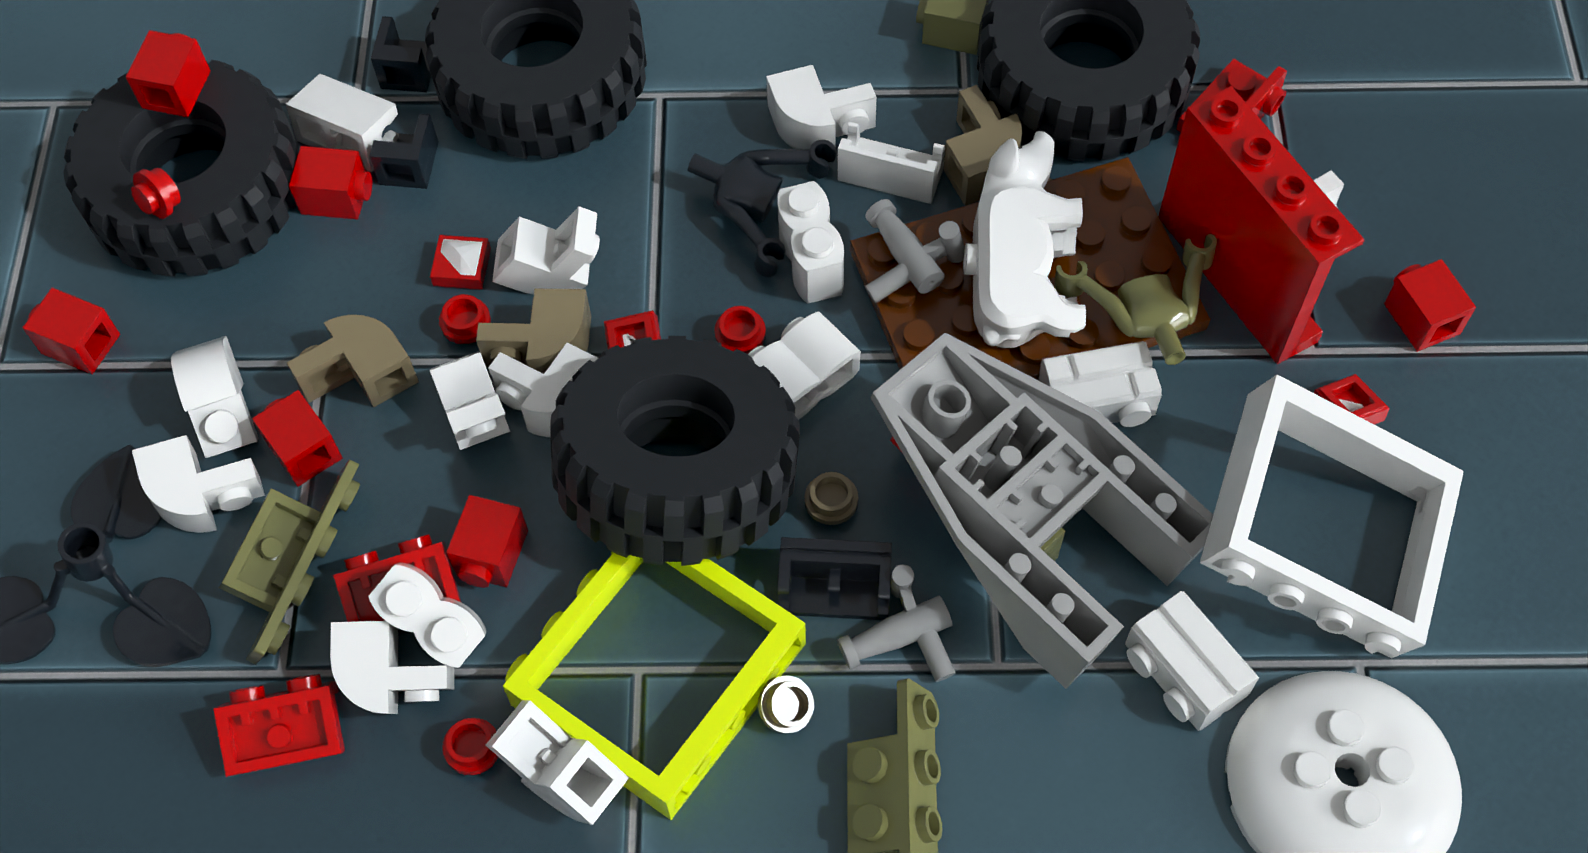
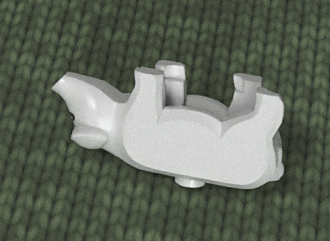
[963,131,1086,348]

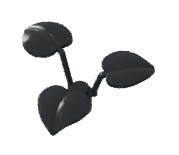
[0,445,211,667]

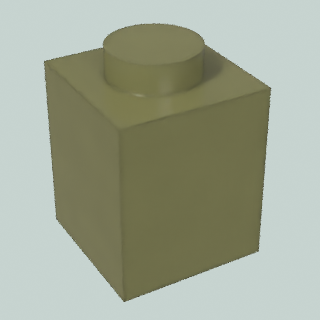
[916,0,989,55]

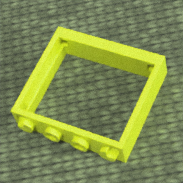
[503,552,806,820]

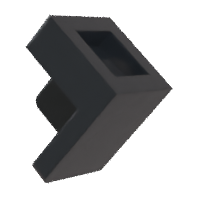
[371,16,431,93]
[369,114,439,189]

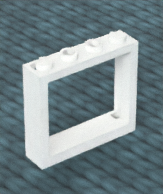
[1200,375,1464,658]

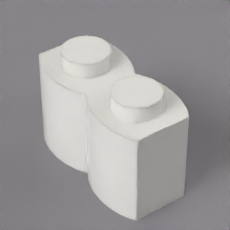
[778,181,844,304]
[748,311,861,420]
[368,563,487,668]

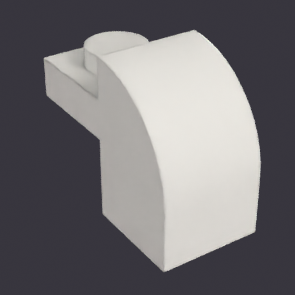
[766,65,877,150]
[492,207,600,295]
[171,336,259,458]
[488,343,598,437]
[429,351,510,450]
[132,435,265,533]
[330,621,454,714]
[486,700,629,825]

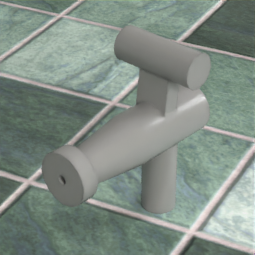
[865,199,965,303]
[837,564,956,682]

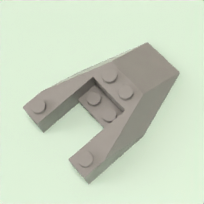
[871,333,1213,689]

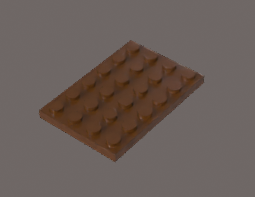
[850,157,1211,380]

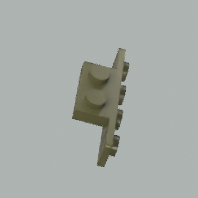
[219,459,361,665]
[847,678,942,853]

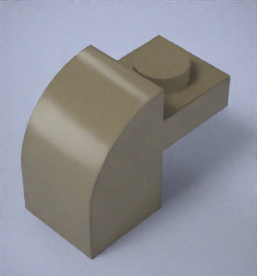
[943,85,1022,206]
[476,288,592,374]
[287,315,419,407]

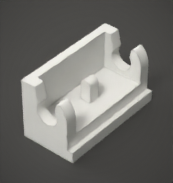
[286,74,399,172]
[838,122,945,204]

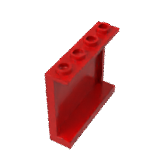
[1158,86,1365,364]

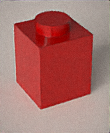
[126,30,211,117]
[289,146,372,220]
[1384,259,1476,352]
[22,288,121,375]
[252,390,343,487]
[446,495,529,588]

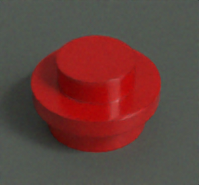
[131,168,181,219]
[439,294,491,344]
[714,306,766,354]
[442,718,498,775]

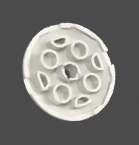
[1225,671,1462,853]

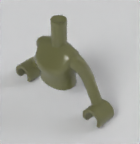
[1055,234,1217,365]

